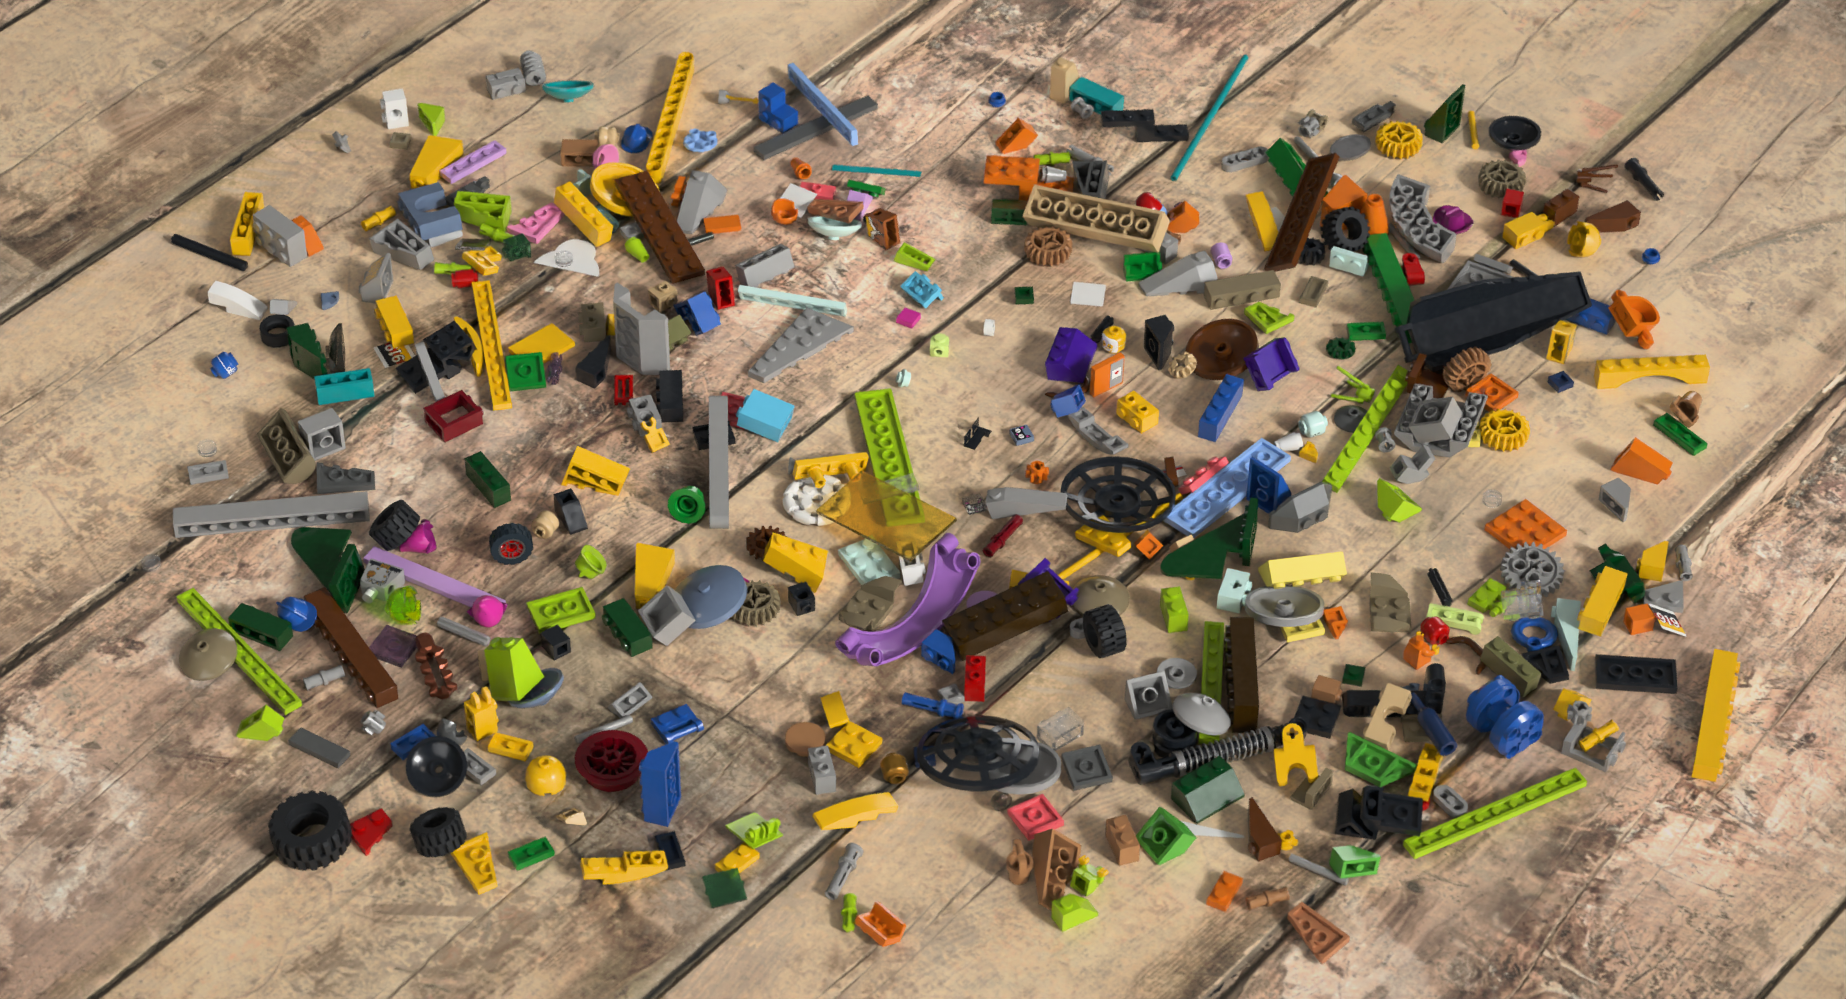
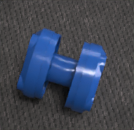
[1466,675,1544,759]

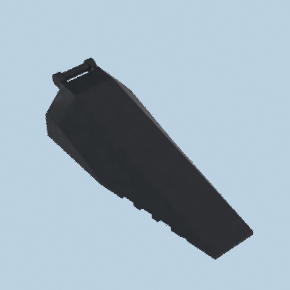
[1394,271,1592,372]

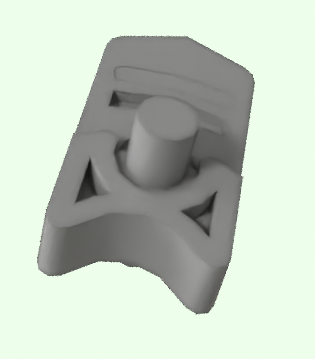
[332,131,351,153]

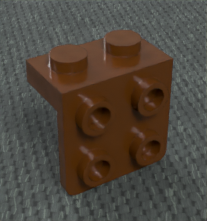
[1405,353,1449,399]

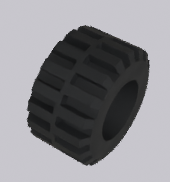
[1320,207,1370,252]
[369,500,420,551]
[1083,604,1127,659]
[410,807,467,858]

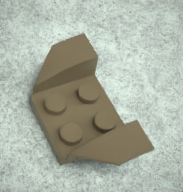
[1370,572,1411,633]
[839,576,902,632]

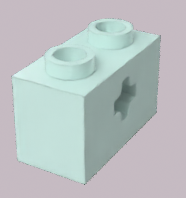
[1217,568,1252,614]

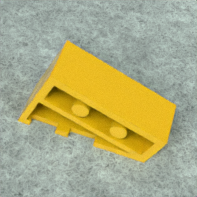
[561,446,630,496]
[763,533,828,593]

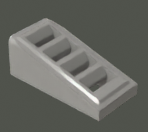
[270,299,297,315]

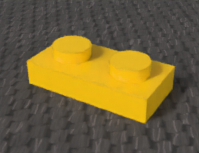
[488,732,534,761]
[715,842,760,881]

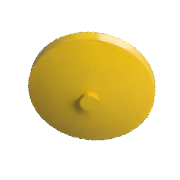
[590,162,659,217]

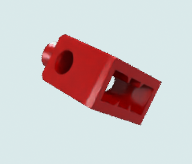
[706,267,735,310]

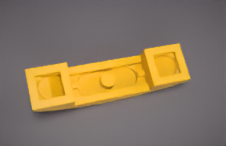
[453,316,483,377]

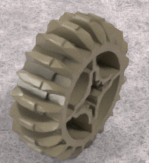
[1478,159,1526,199]
[733,580,781,626]

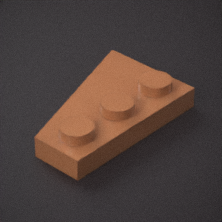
[807,199,864,224]
[1287,902,1350,965]

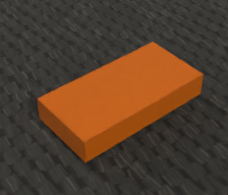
[703,214,741,234]

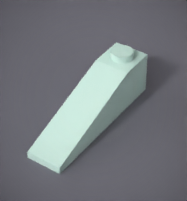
[1551,598,1581,671]

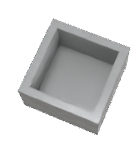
[638,586,696,646]

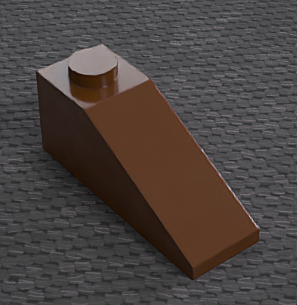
[1585,200,1641,233]
[1248,797,1282,862]

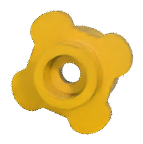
[1277,830,1298,851]

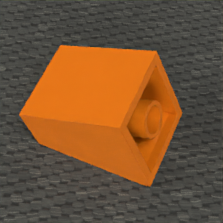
[1320,175,1368,231]

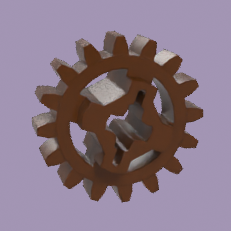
[746,526,787,562]

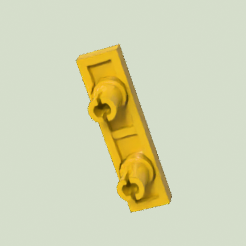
[792,452,869,488]

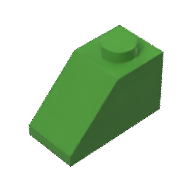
[1329,845,1381,878]

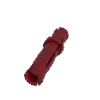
[982,514,1023,558]

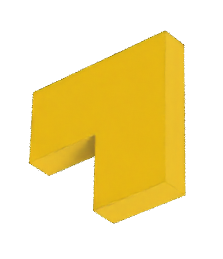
[462,246,502,276]

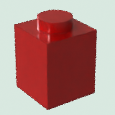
[1501,189,1524,218]

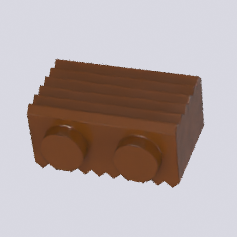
[1543,189,1580,227]

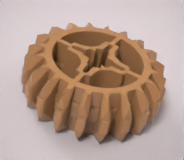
[1024,226,1073,267]
[1442,347,1492,392]

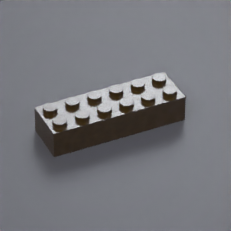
[942,571,1068,661]
[1224,617,1259,733]

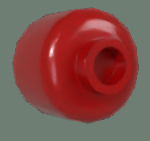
[1420,616,1450,645]

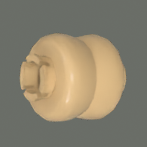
[594,126,620,147]
[531,511,559,539]

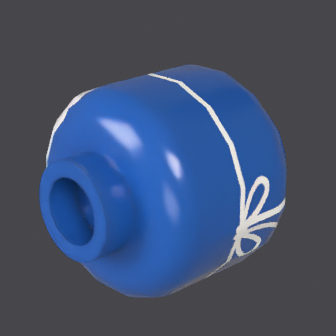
[210,351,239,379]

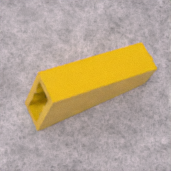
[410,135,464,189]
[635,543,675,609]

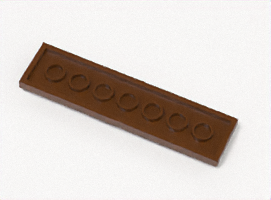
[1264,153,1340,272]
[614,171,705,284]

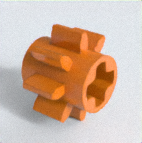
[1025,461,1049,484]

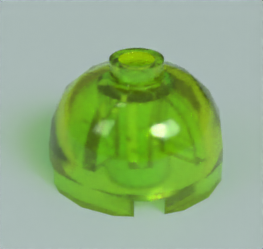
[385,585,422,625]

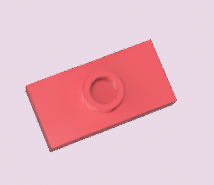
[800,182,836,200]

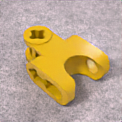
[1273,723,1318,787]

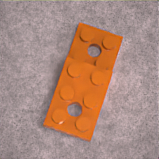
[984,155,1074,200]

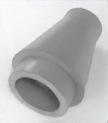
[1039,166,1066,183]

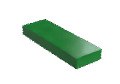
[1653,413,1708,456]

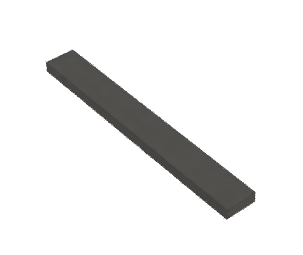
[754,95,878,160]

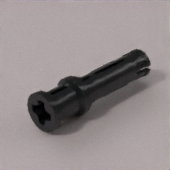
[1624,158,1664,201]

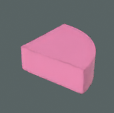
[1509,150,1527,167]

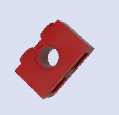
[964,655,986,702]

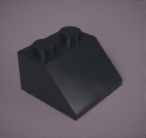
[1144,314,1174,370]

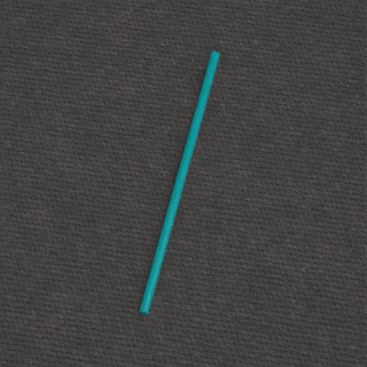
[1170,54,1249,181]

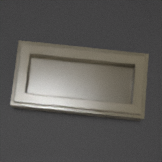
[1299,276,1328,308]

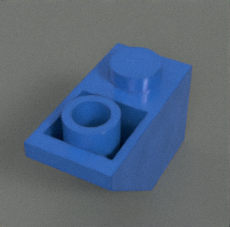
[921,629,955,674]

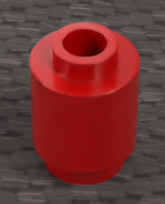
[451,269,478,289]

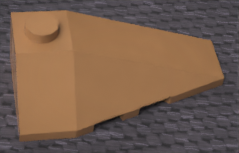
[1032,828,1081,911]

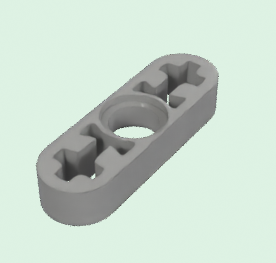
[1221,147,1268,172]

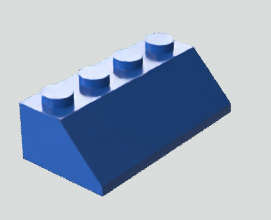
[639,741,681,827]

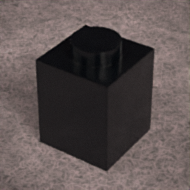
[541,625,571,661]

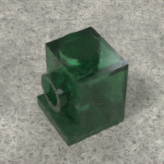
[502,233,531,262]

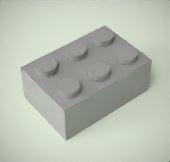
[253,205,307,267]

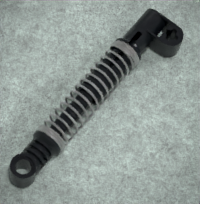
[1128,717,1308,785]

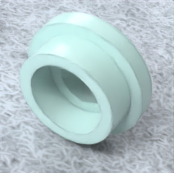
[896,369,911,387]

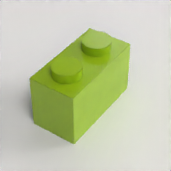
[1160,586,1189,633]

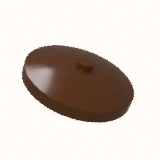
[1185,319,1259,380]

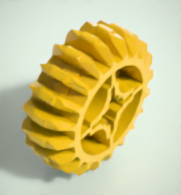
[1375,120,1423,159]
[1479,408,1530,452]

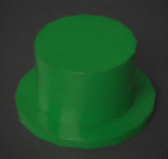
[668,486,705,524]

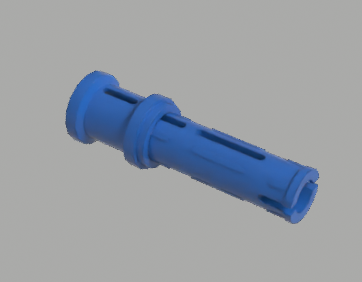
[902,692,964,718]

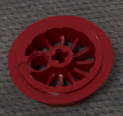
[574,730,648,792]

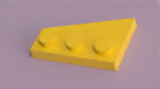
[450,832,497,895]

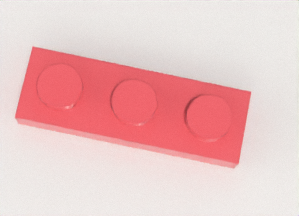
[1178,456,1229,495]

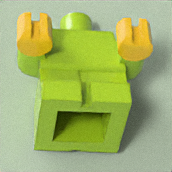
[1070,855,1108,897]

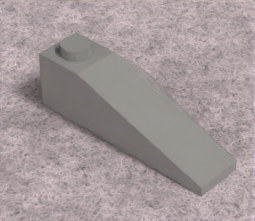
[677,170,727,234]
[1139,250,1218,296]
[986,487,1067,519]

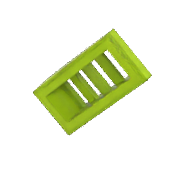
[894,242,935,271]

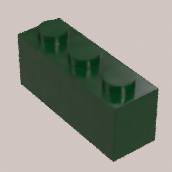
[464,451,511,508]
[602,598,653,657]
[228,603,293,651]

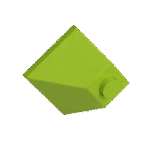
[1377,478,1422,523]

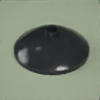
[1489,116,1542,151]
[406,736,468,797]

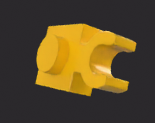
[640,417,670,453]

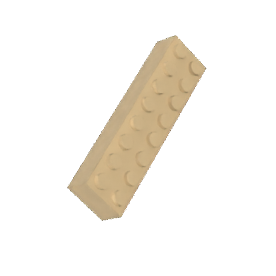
[1022,185,1170,253]

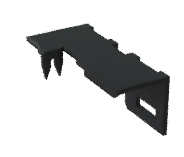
[964,417,992,450]

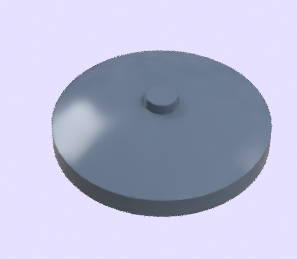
[675,565,747,629]

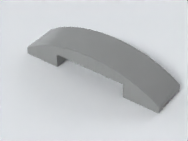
[1068,407,1128,455]

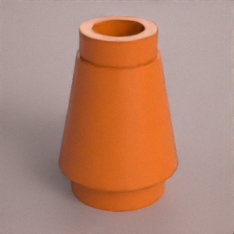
[790,157,812,180]

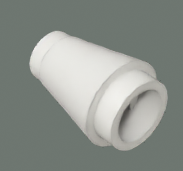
[1274,432,1303,451]

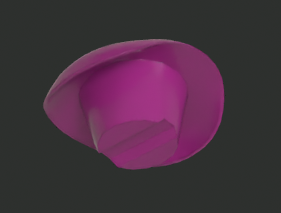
[1433,205,1474,235]

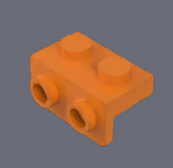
[854,901,906,947]

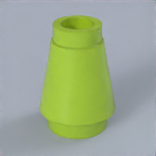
[625,237,649,263]

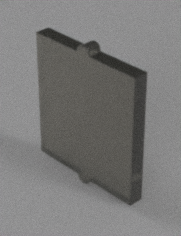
[455,238,491,251]

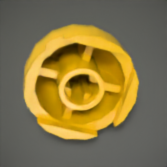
[1567,221,1601,258]
[525,755,566,796]

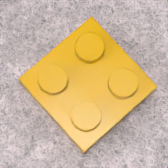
[826,721,882,768]

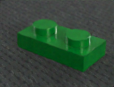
[847,179,886,197]
[1346,322,1386,341]
[508,836,555,871]

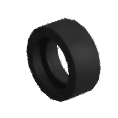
[259,314,295,348]

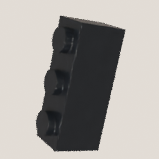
[656,370,684,423]

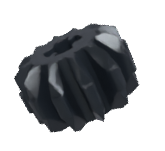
[1299,237,1326,266]

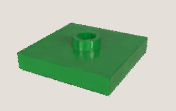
[505,352,546,392]

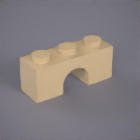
[1363,683,1412,751]

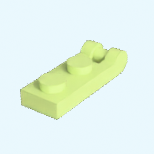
[1426,603,1484,635]

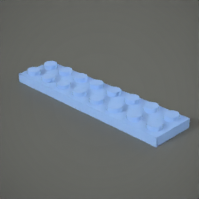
[1163,438,1291,538]

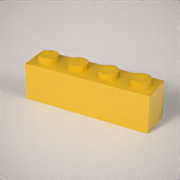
[554,181,613,247]
[230,192,264,256]
[1577,566,1628,637]

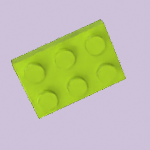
[526,587,596,634]

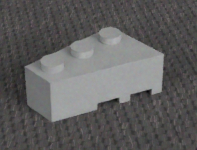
[369,219,434,270]

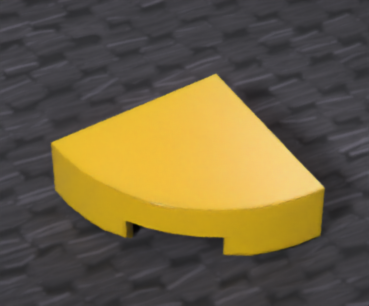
[1299,441,1318,463]

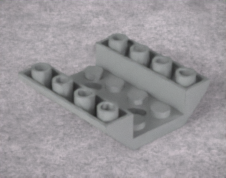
[613,283,670,375]
[1394,384,1488,458]

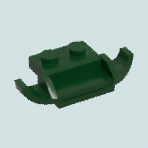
[1589,543,1645,603]

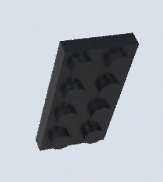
[1595,654,1678,694]

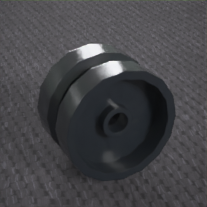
[1152,709,1197,758]

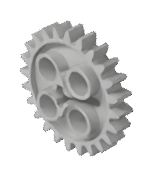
[1500,542,1565,599]

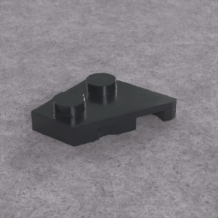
[1522,646,1569,684]

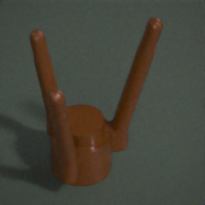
[1577,164,1618,193]

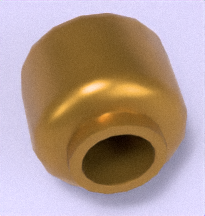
[880,753,909,784]

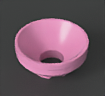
[592,144,619,169]

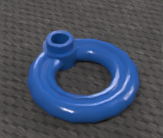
[1511,616,1558,652]

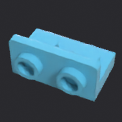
[900,271,944,309]

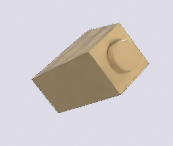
[1050,57,1080,104]

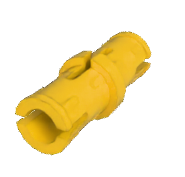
[361,206,396,231]
[1578,719,1619,752]

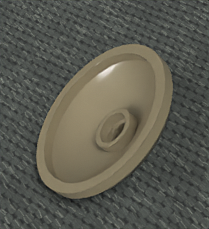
[1072,575,1130,616]
[179,628,237,681]

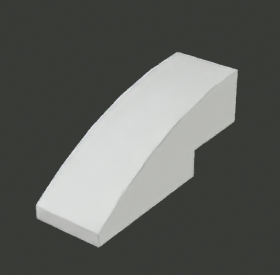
[208,281,268,320]

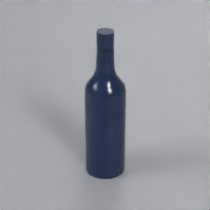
[1411,692,1458,756]

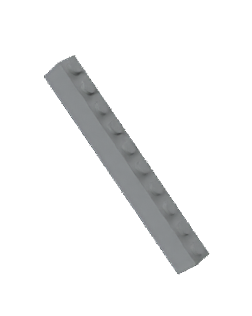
[173,491,370,538]

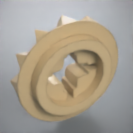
[1168,352,1197,379]

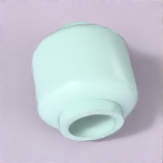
[1298,411,1328,438]

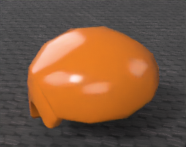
[771,198,798,225]

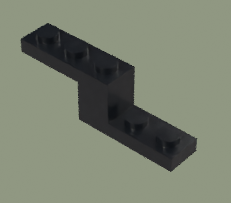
[1101,109,1189,143]

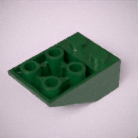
[286,323,328,380]

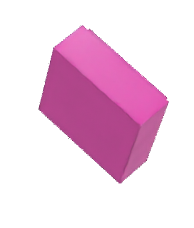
[896,308,921,329]

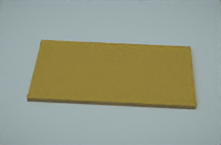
[816,471,957,561]

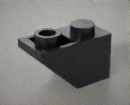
[553,488,588,535]

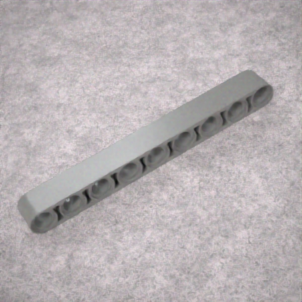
[709,396,729,529]

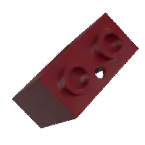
[423,390,484,442]

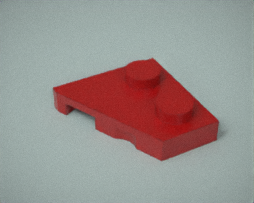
[350,808,393,856]

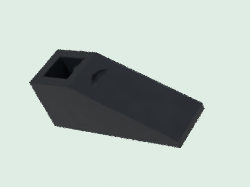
[575,335,611,389]

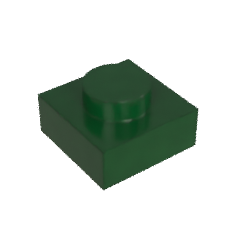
[1014,286,1034,305]
[1342,664,1366,687]

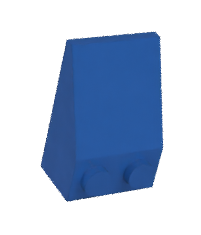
[1246,457,1292,514]

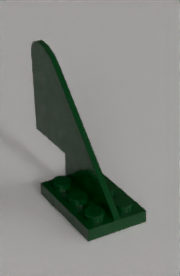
[1160,498,1258,579]
[291,527,365,613]

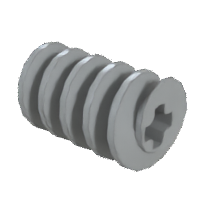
[520,50,546,86]

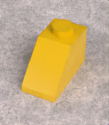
[1636,541,1669,582]
[1553,688,1592,721]

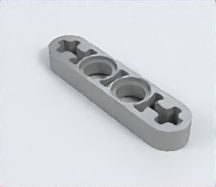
[414,341,445,402]

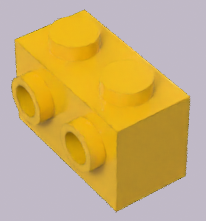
[1116,390,1159,434]

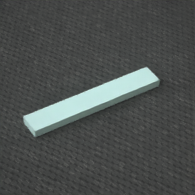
[738,285,847,317]

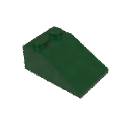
[1424,84,1465,143]

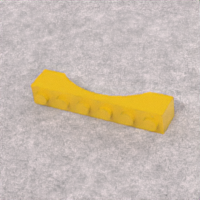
[1594,354,1710,389]

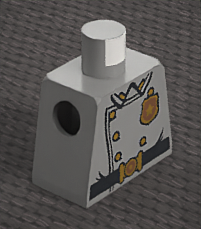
[360,559,405,603]

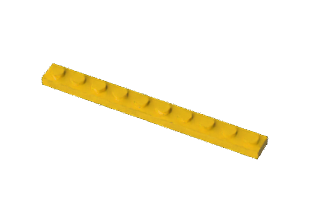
[472,280,512,411]

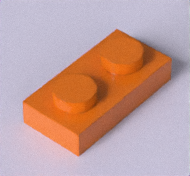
[1206,871,1243,912]

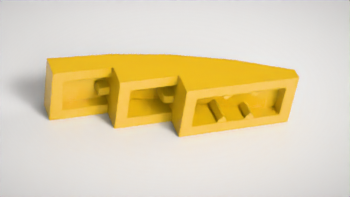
[1245,191,1278,252]
[1408,743,1443,802]
[812,792,898,830]

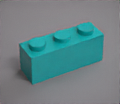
[1069,76,1124,115]
[314,368,375,405]

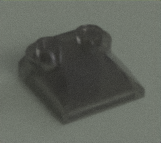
[326,323,346,373]

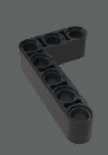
[1342,663,1446,717]

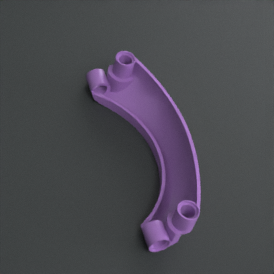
[835,533,980,666]

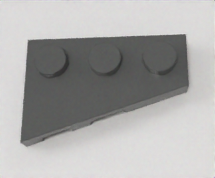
[317,462,376,494]

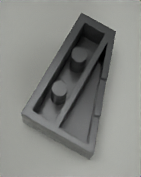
[1072,160,1109,199]

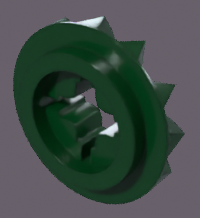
[1326,336,1356,359]

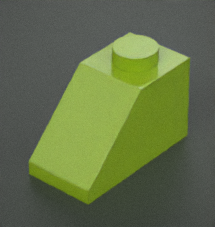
[236,705,284,741]
[1051,894,1098,932]

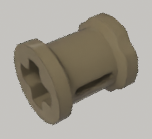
[1306,109,1328,130]

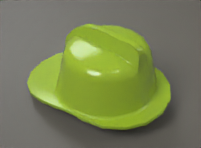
[575,545,607,579]

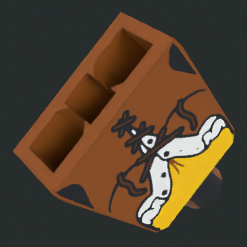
[863,208,900,251]

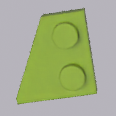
[1244,302,1295,334]

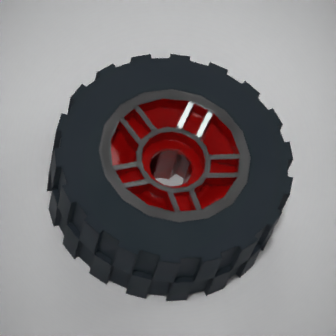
[489,523,533,565]

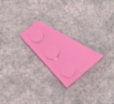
[506,203,565,244]

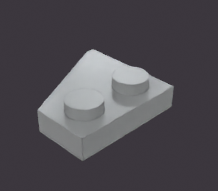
[1643,581,1684,613]

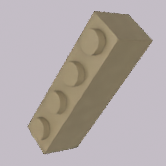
[1204,270,1281,310]

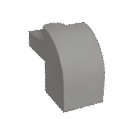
[1390,445,1435,484]

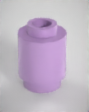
[1210,242,1232,269]

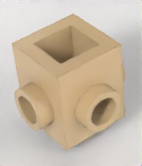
[648,281,678,312]

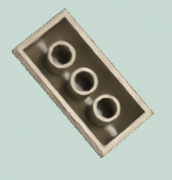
[257,408,316,484]

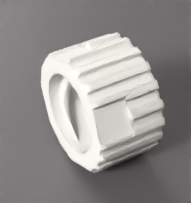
[984,319,995,336]

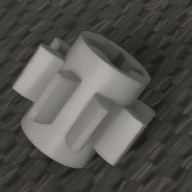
[1298,116,1320,139]
[1567,701,1592,726]
[361,710,386,735]

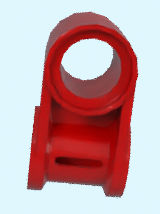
[1401,253,1425,286]

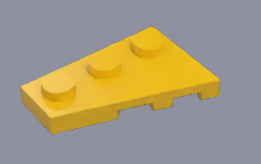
[1075,515,1131,557]

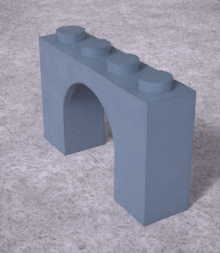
[397,182,463,240]

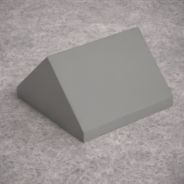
[1125,671,1173,719]

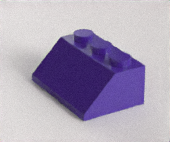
[1045,327,1097,383]

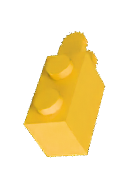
[1502,212,1555,249]
[464,686,499,742]

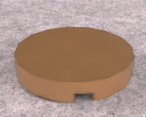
[785,722,825,757]

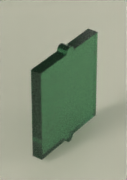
[702,868,747,909]

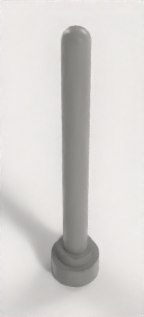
[1294,136,1342,187]

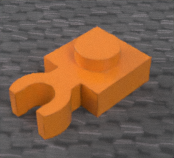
[671,176,687,207]

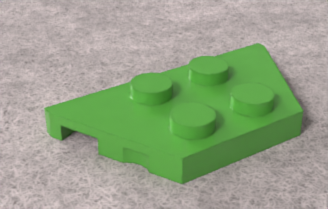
[1345,732,1417,787]

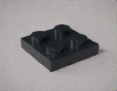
[1295,695,1341,739]

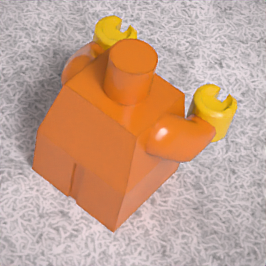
[1403,631,1440,670]

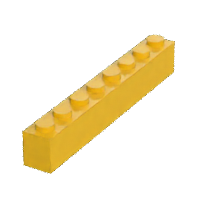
[1691,649,1741,782]

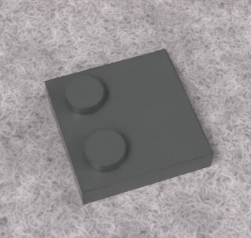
[1061,745,1113,791]

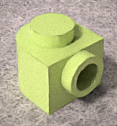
[930,333,949,357]

